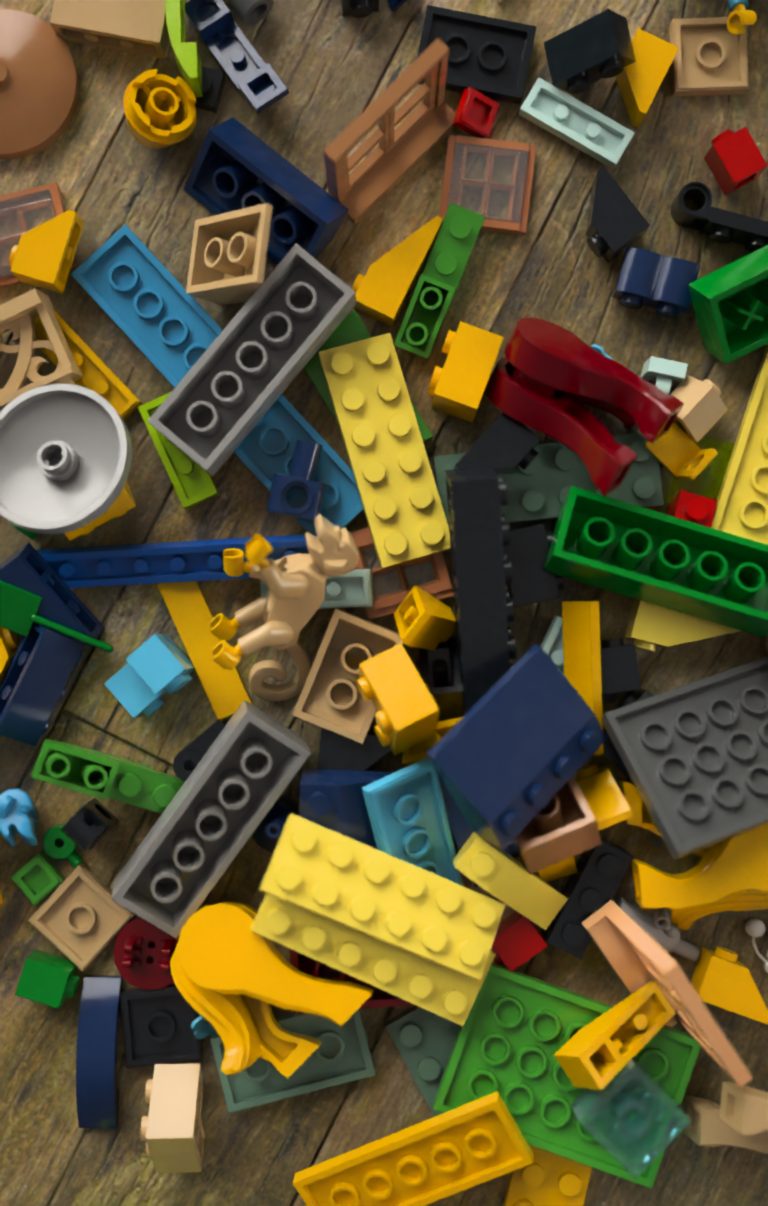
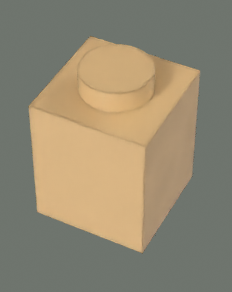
[670,375,728,443]

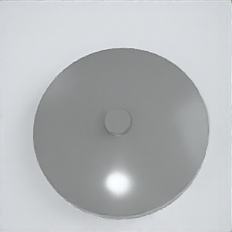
[0,383,132,534]

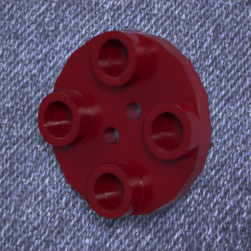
[113,916,180,990]

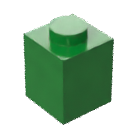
[15,949,80,1009]

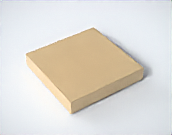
[670,17,749,97]
[28,863,135,972]

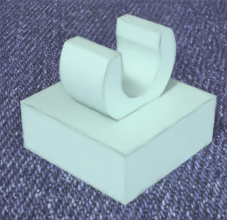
[641,356,688,395]

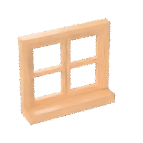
[581,899,753,1088]

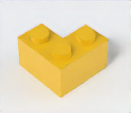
[427,321,504,423]
[356,644,439,756]

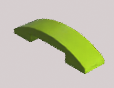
[165,0,202,97]

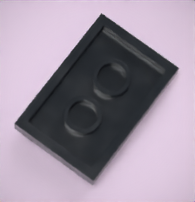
[417,5,536,104]

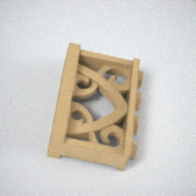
[0,288,84,411]

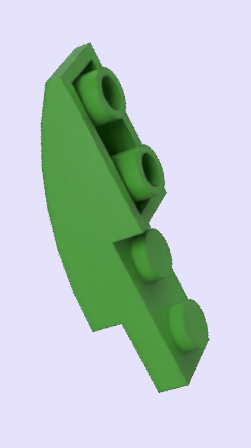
[394,202,485,359]
[31,739,185,814]

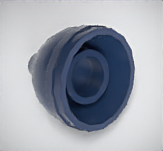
[251,796,299,852]

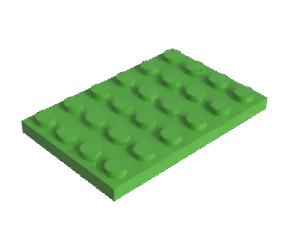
[433,963,701,1189]

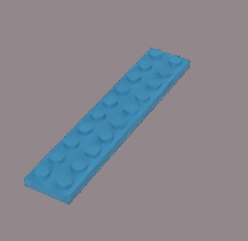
[71,224,364,534]

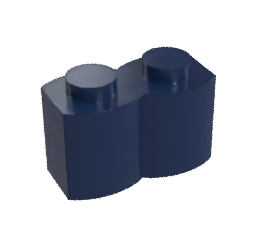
[613,247,700,318]

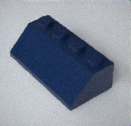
[183,118,349,265]

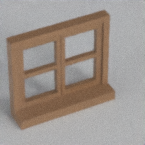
[323,38,456,225]

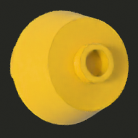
[123,69,197,149]

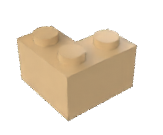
[141,1063,205,1173]

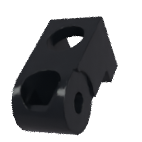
[173,718,228,781]
[61,798,119,852]

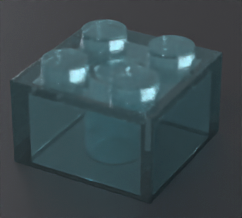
[571,1057,692,1179]

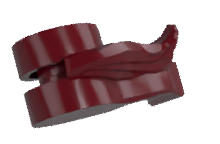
[485,317,684,497]

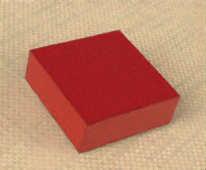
[452,87,500,139]

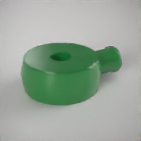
[43,824,83,868]

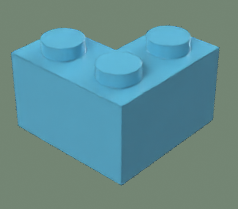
[104,634,195,718]

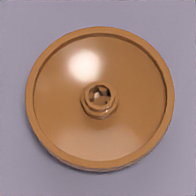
[0,9,80,159]

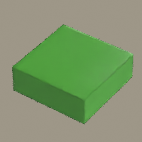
[11,851,66,906]

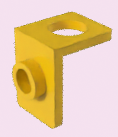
[645,422,718,480]

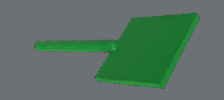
[0,580,114,653]

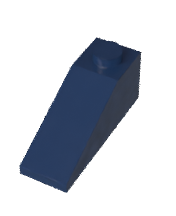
[0,543,104,646]

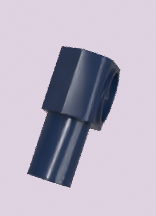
[266,440,329,522]

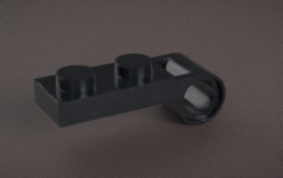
[670,182,768,252]

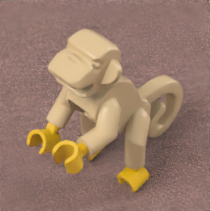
[210,514,359,702]

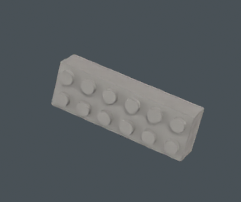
[147,244,357,476]
[111,699,311,938]

